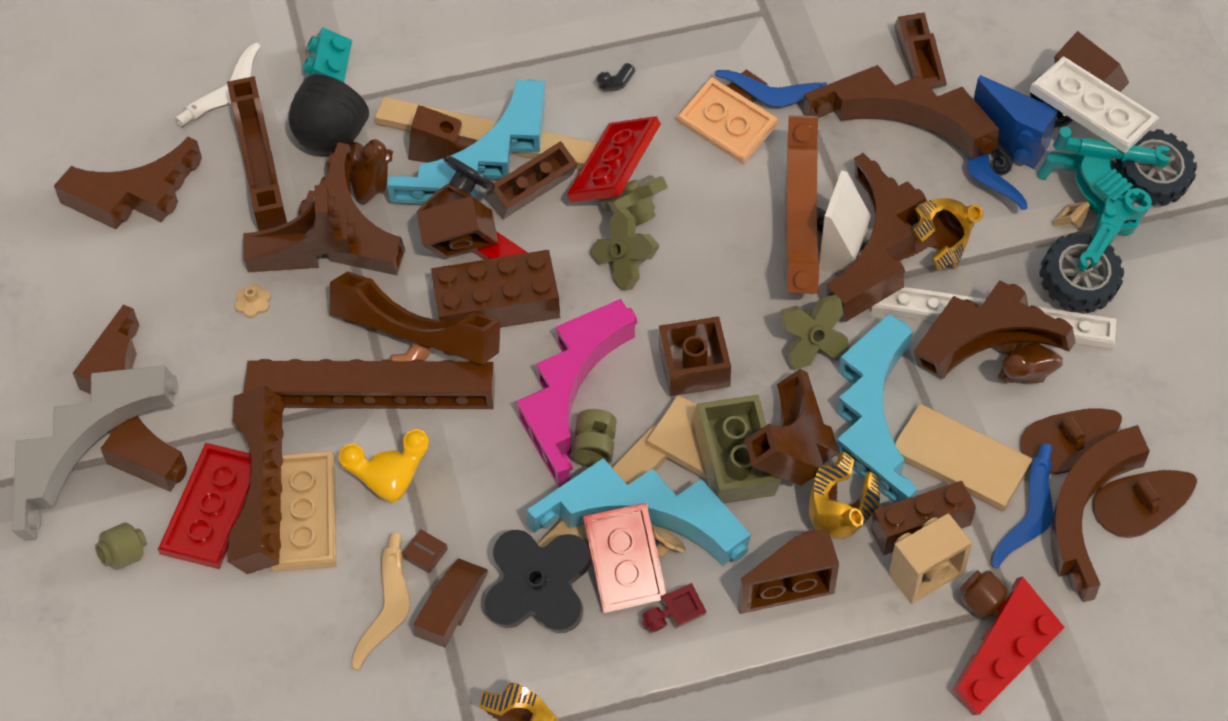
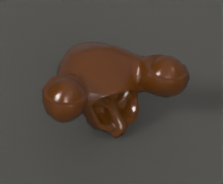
[349,139,394,204]
[995,342,1063,383]

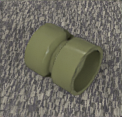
[572,409,617,467]

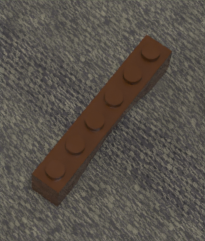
[227,76,287,231]
[330,271,501,365]
[228,385,284,574]

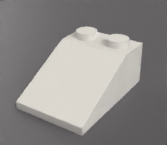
[819,171,873,275]

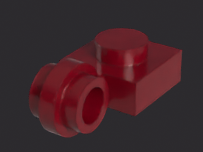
[641,583,707,634]

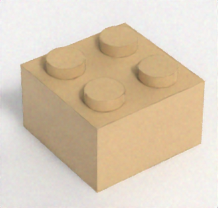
[889,513,972,604]

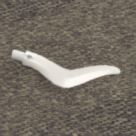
[175,43,260,127]

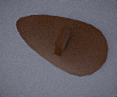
[1020,408,1122,475]
[1093,470,1197,538]

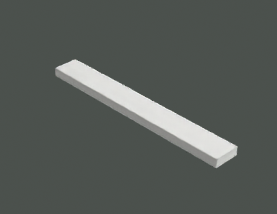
[871,287,1117,349]

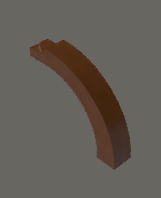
[1050,425,1150,602]

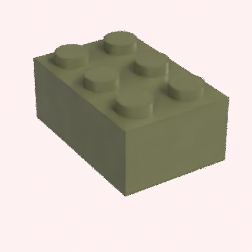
[692,394,782,504]

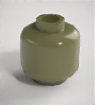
[95,522,147,570]

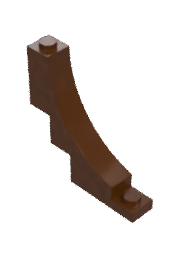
[804,65,999,159]
[73,304,187,492]

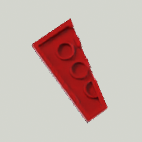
[952,576,1065,715]

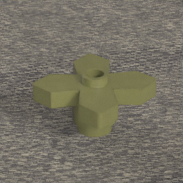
[599,175,668,225]
[590,208,659,290]
[780,295,849,369]

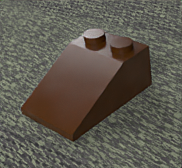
[738,529,839,614]

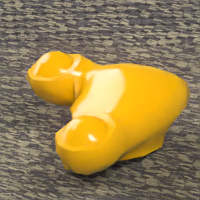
[338,429,430,503]

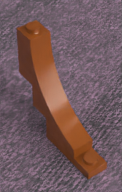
[785,115,819,294]

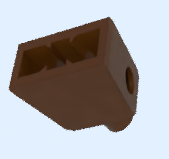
[408,105,476,163]

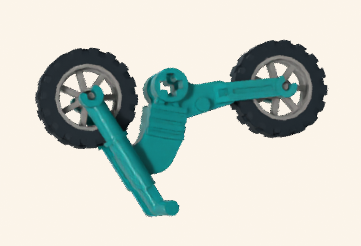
[1037,127,1197,313]

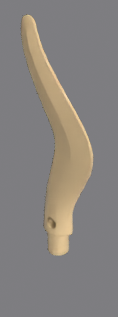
[352,533,410,670]

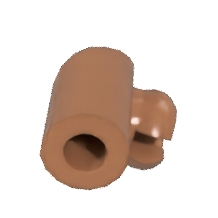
[391,342,432,361]

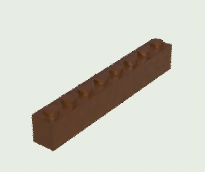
[244,359,495,409]

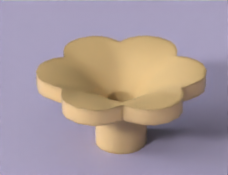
[234,285,271,318]
[652,526,686,557]

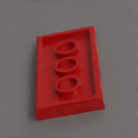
[567,116,661,202]
[158,443,252,569]

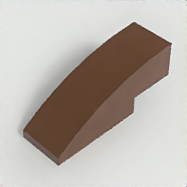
[894,12,947,89]
[413,558,488,648]

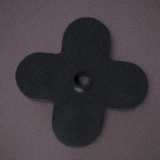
[484,530,592,633]

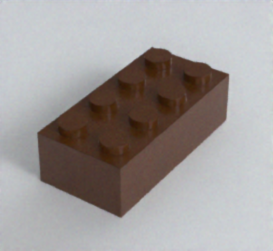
[431,250,560,328]

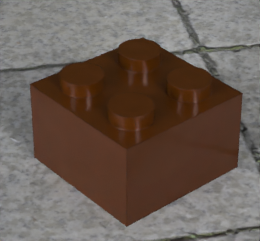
[659,316,731,396]

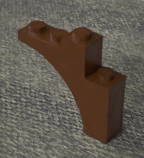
[54,137,202,229]
[299,142,406,276]
[243,185,356,273]
[913,280,1076,379]
[745,369,840,486]

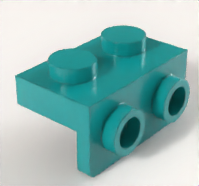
[302,27,352,82]

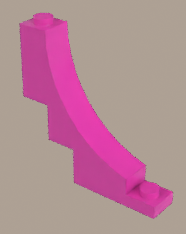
[516,299,637,488]

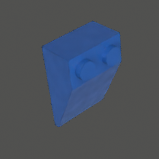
[974,75,1058,169]

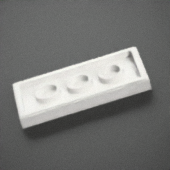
[1029,56,1159,153]

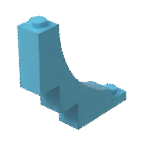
[387,79,546,204]
[836,314,918,503]
[526,458,751,566]

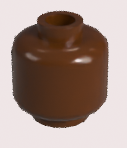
[960,570,1009,619]

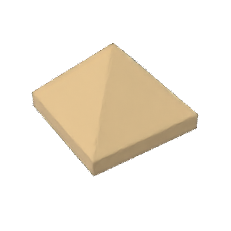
[1052,201,1090,229]

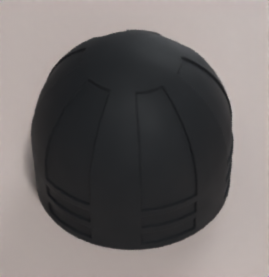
[288,74,369,154]

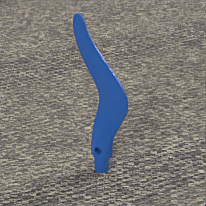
[715,70,827,107]
[967,154,1028,210]
[991,443,1053,568]

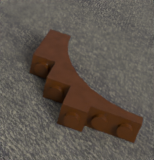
[826,153,927,322]

